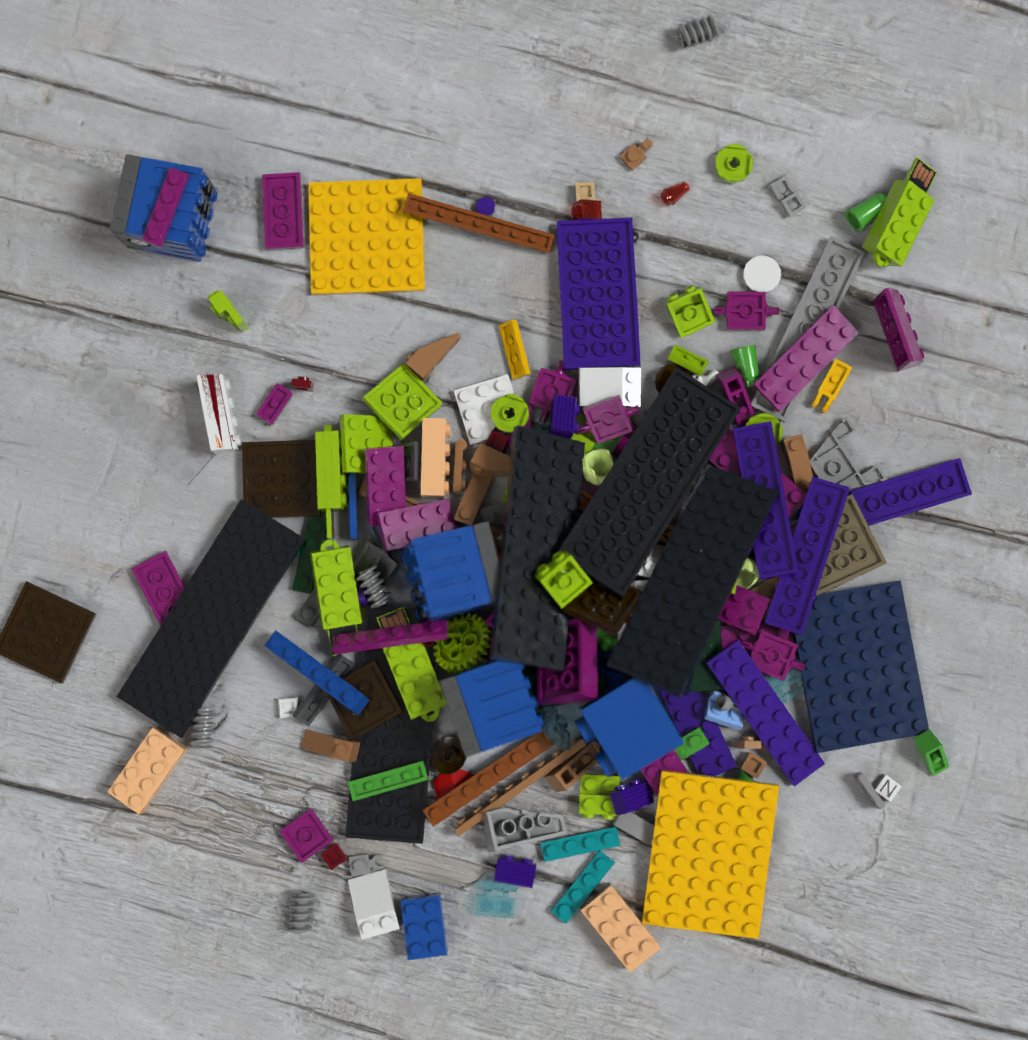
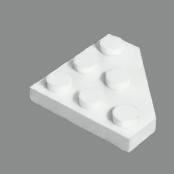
[454,374,514,446]

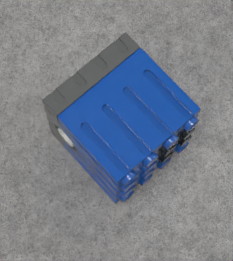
[110,154,218,262]
[401,522,499,623]
[440,660,544,758]

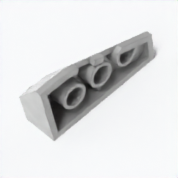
[484,808,567,853]

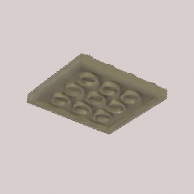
[790,494,887,596]

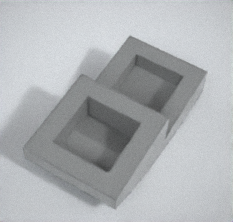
[768,175,806,217]
[613,812,654,845]

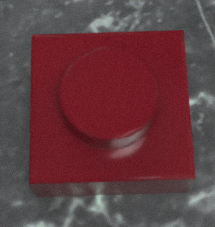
[292,376,314,392]
[486,430,511,453]
[320,843,348,870]

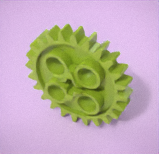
[433,613,492,674]

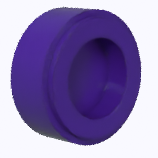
[476,197,495,216]
[357,587,370,606]

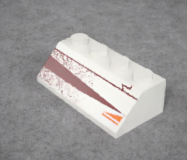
[197,374,242,456]

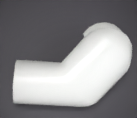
[692,369,719,387]

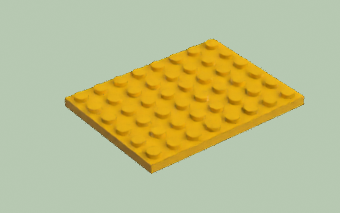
[642,770,779,939]

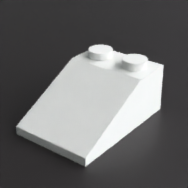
[579,367,641,408]
[348,869,401,940]

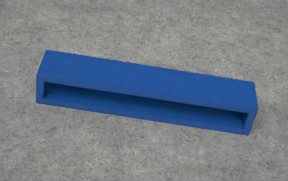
[264,630,369,715]

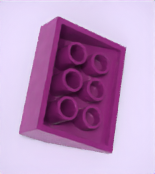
[873,288,924,372]
[537,618,598,705]

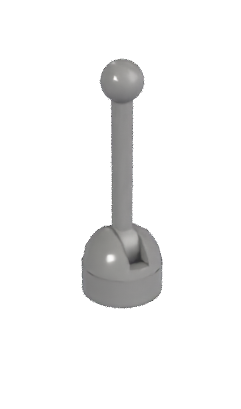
[716,694,739,711]

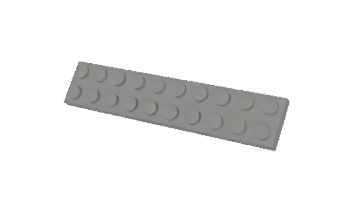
[751,236,865,422]

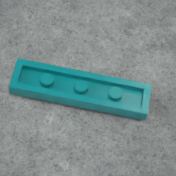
[540,826,621,862]
[551,850,615,924]

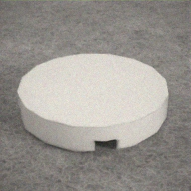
[743,256,781,293]

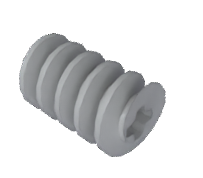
[678,15,719,48]
[356,565,393,608]
[190,708,217,749]
[286,890,315,933]

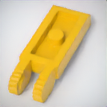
[811,358,853,413]

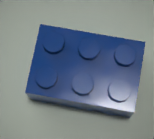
[400,893,448,960]

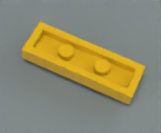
[498,319,531,380]

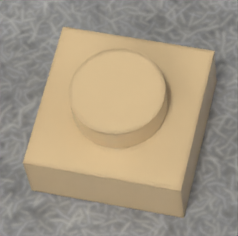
[575,182,595,203]

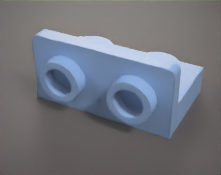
[704,691,744,730]

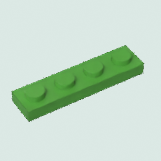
[348,761,429,801]

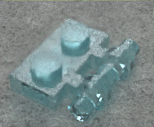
[764,658,804,704]
[543,705,570,751]
[475,880,517,919]

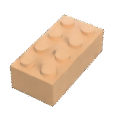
[421,418,451,499]
[108,727,189,814]
[580,883,661,973]

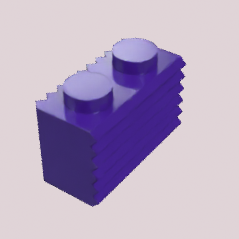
[549,394,580,439]
[609,779,654,815]
[494,854,536,888]

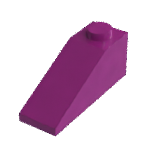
[716,367,755,427]

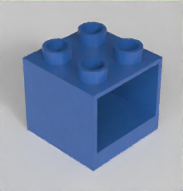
[574,677,684,780]

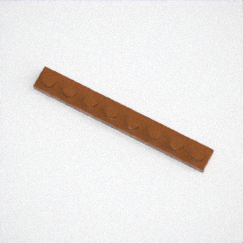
[403,193,554,254]
[422,723,562,827]

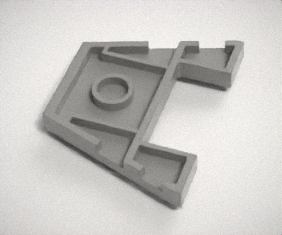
[810,416,887,489]

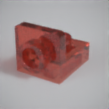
[571,199,602,220]

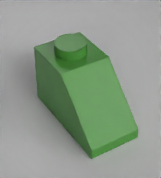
[913,729,949,777]

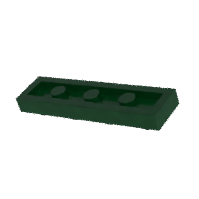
[292,516,327,594]

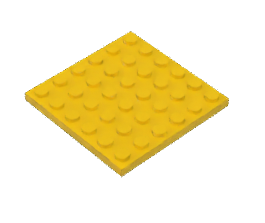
[309,178,425,295]

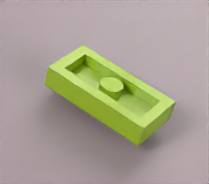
[668,344,709,376]

